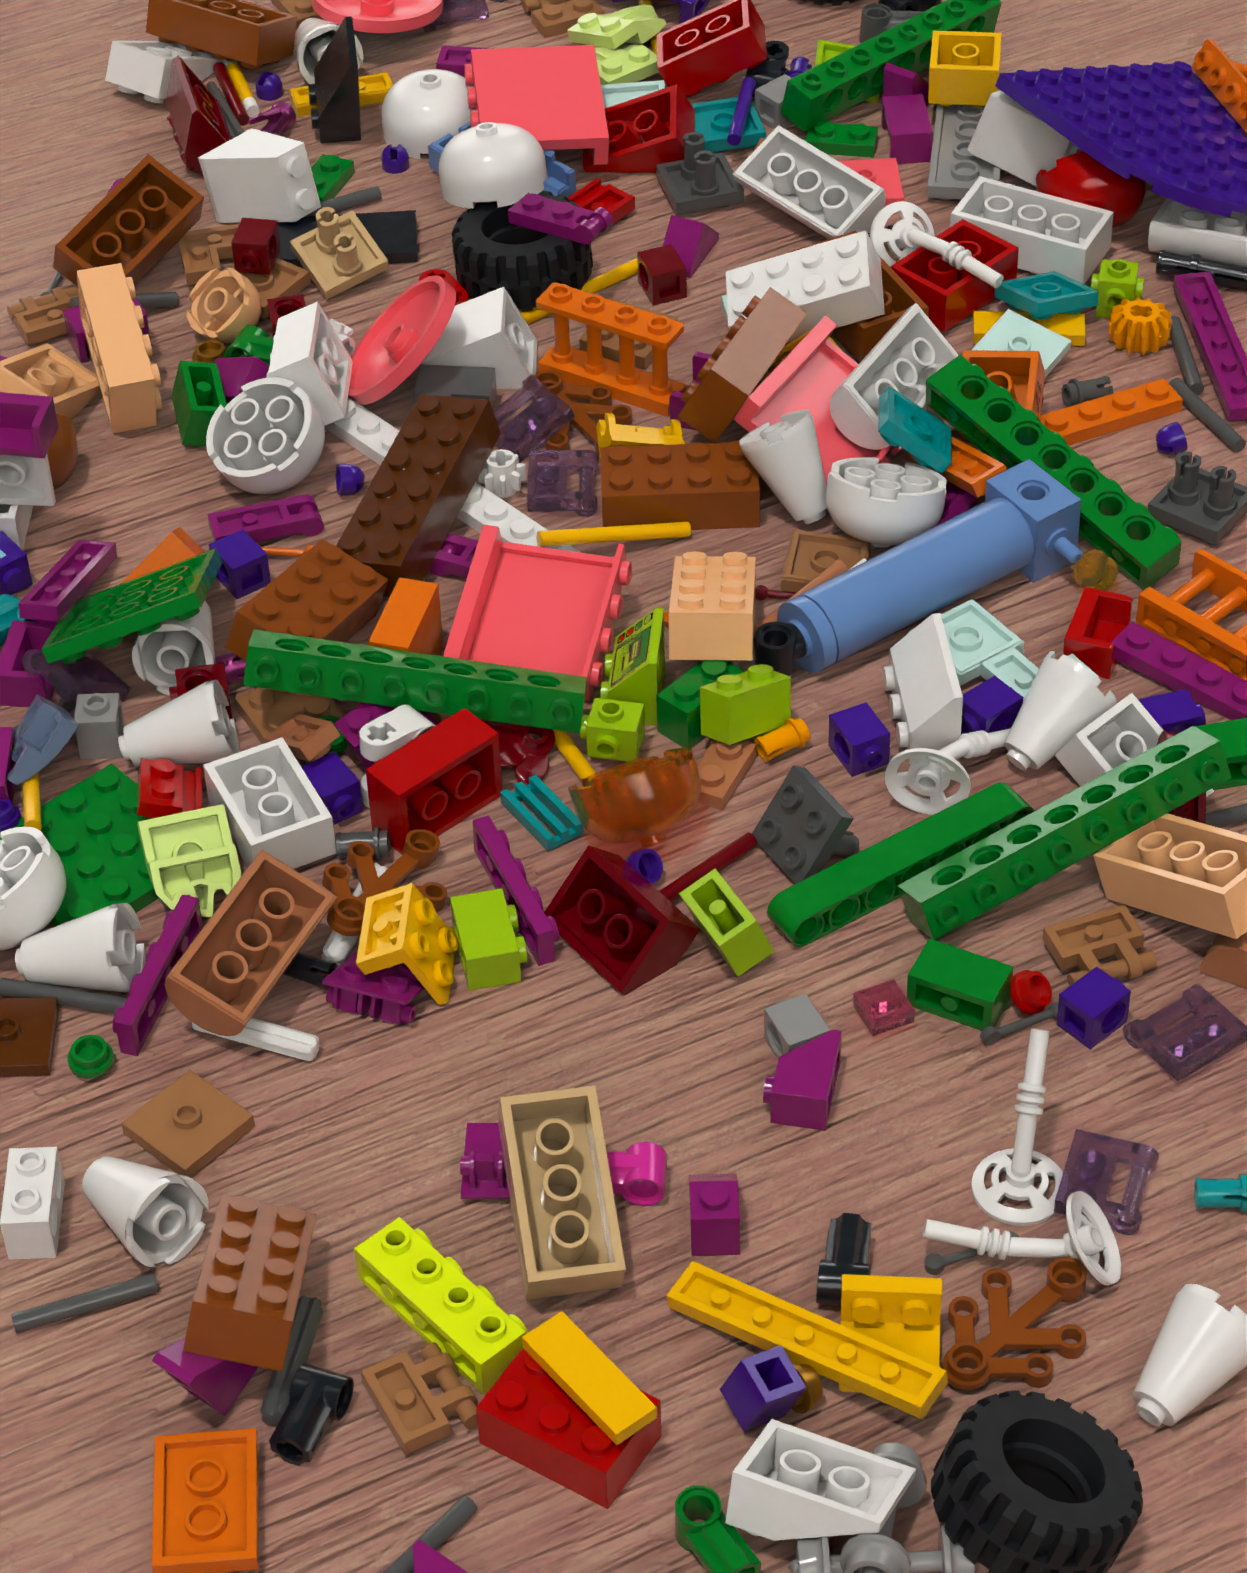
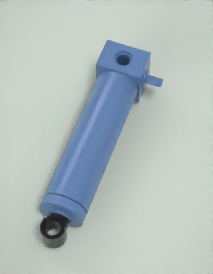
[755,459,1083,676]

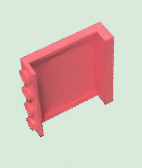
[464,45,609,165]
[733,315,929,484]
[443,525,632,702]

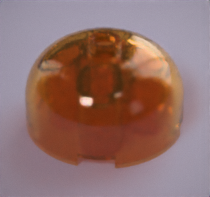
[568,747,702,846]

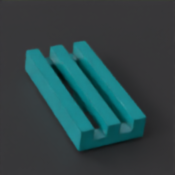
[500,774,584,851]

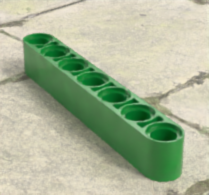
[766,782,1035,947]

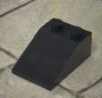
[308,16,361,143]

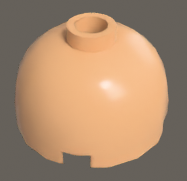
[187,267,261,343]

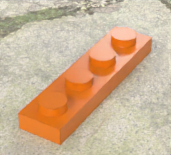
[1040,378,1183,446]
[904,436,1007,498]

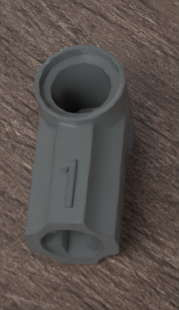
[859,3,924,43]

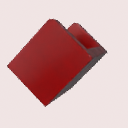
[1063,587,1133,679]

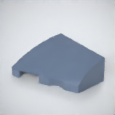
[7,694,78,785]

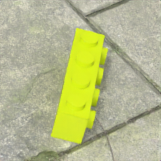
[354,1217,528,1395]

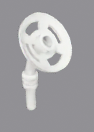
[870,201,1004,288]
[885,728,1011,815]
[971,1028,1067,1226]
[922,1191,1121,1286]

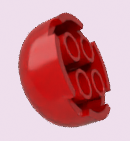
[1036,152,1146,228]

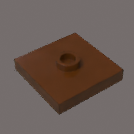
[0,997,59,1077]

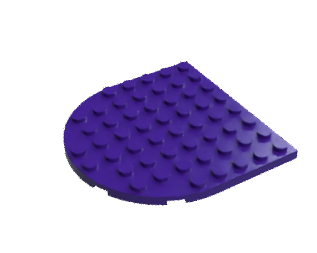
[995,61,1247,218]

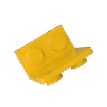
[356,883,458,1006]
[838,1274,942,1393]

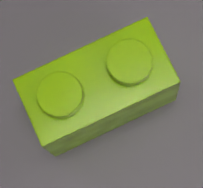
[700,664,791,745]
[679,868,775,977]
[450,888,527,991]

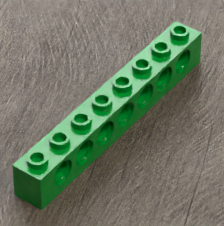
[781,0,1002,132]
[926,354,1182,590]
[243,629,586,733]
[897,726,1232,940]

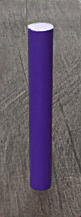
[727,77,756,146]

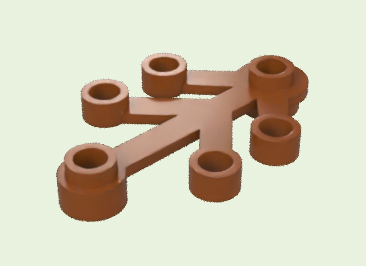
[525,370,632,458]
[322,829,447,936]
[942,1257,1087,1390]

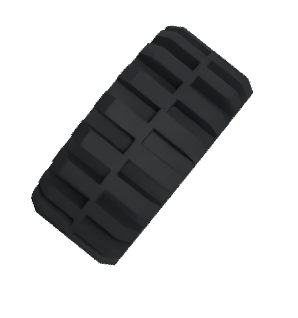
[452,191,593,312]
[931,1390,1143,1573]

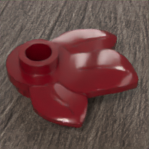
[485,720,555,786]

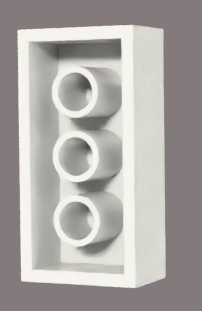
[950,176,1113,284]
[726,230,885,342]

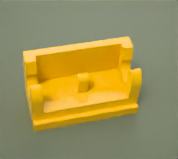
[596,413,685,457]

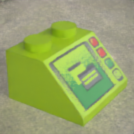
[600,608,666,726]

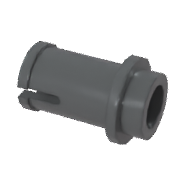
[1062,376,1113,407]
[335,826,391,861]

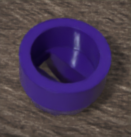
[255,71,283,101]
[381,144,409,174]
[1156,422,1187,455]
[335,464,365,495]
[625,849,663,884]

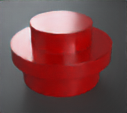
[1010,970,1052,1015]

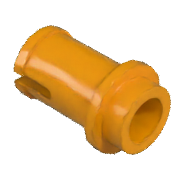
[754,718,811,763]

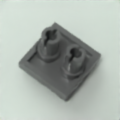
[656,132,744,215]
[1147,451,1247,545]
[752,765,859,884]

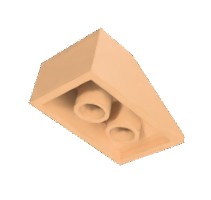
[0,343,101,419]

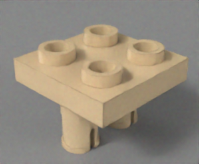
[290,207,389,300]

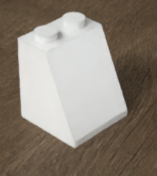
[967,90,1084,187]
[198,128,321,223]
[422,287,538,389]

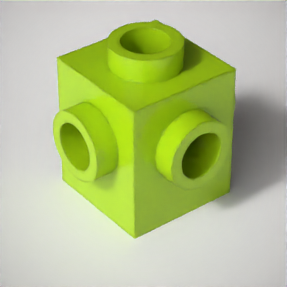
[1091,259,1144,318]
[580,698,645,763]

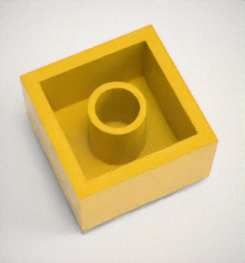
[928,31,1002,108]

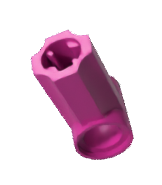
[607,1142,668,1206]

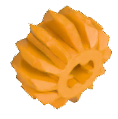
[1108,296,1172,356]

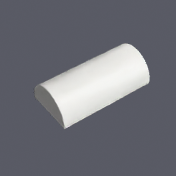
[732,125,886,239]
[1148,198,1247,267]
[830,303,959,450]

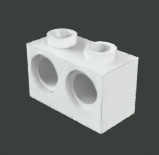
[0,1147,65,1260]

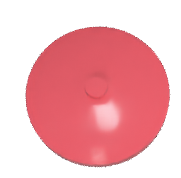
[311,0,444,33]
[348,275,456,405]

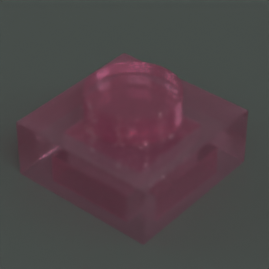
[853,979,915,1036]

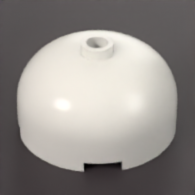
[382,69,475,159]
[439,122,548,209]
[206,377,325,494]
[826,457,947,548]
[0,827,66,951]

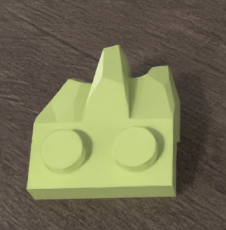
[567,4,666,49]
[594,45,659,85]
[137,804,241,918]

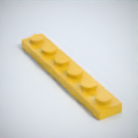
[666,1261,948,1420]

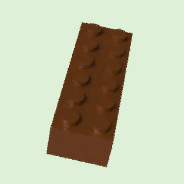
[336,394,501,597]

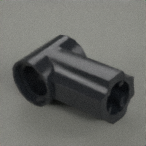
[816,1213,872,1306]
[269,1363,354,1466]

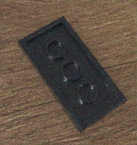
[277,210,418,269]

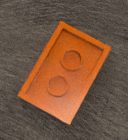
[152,1428,259,1573]

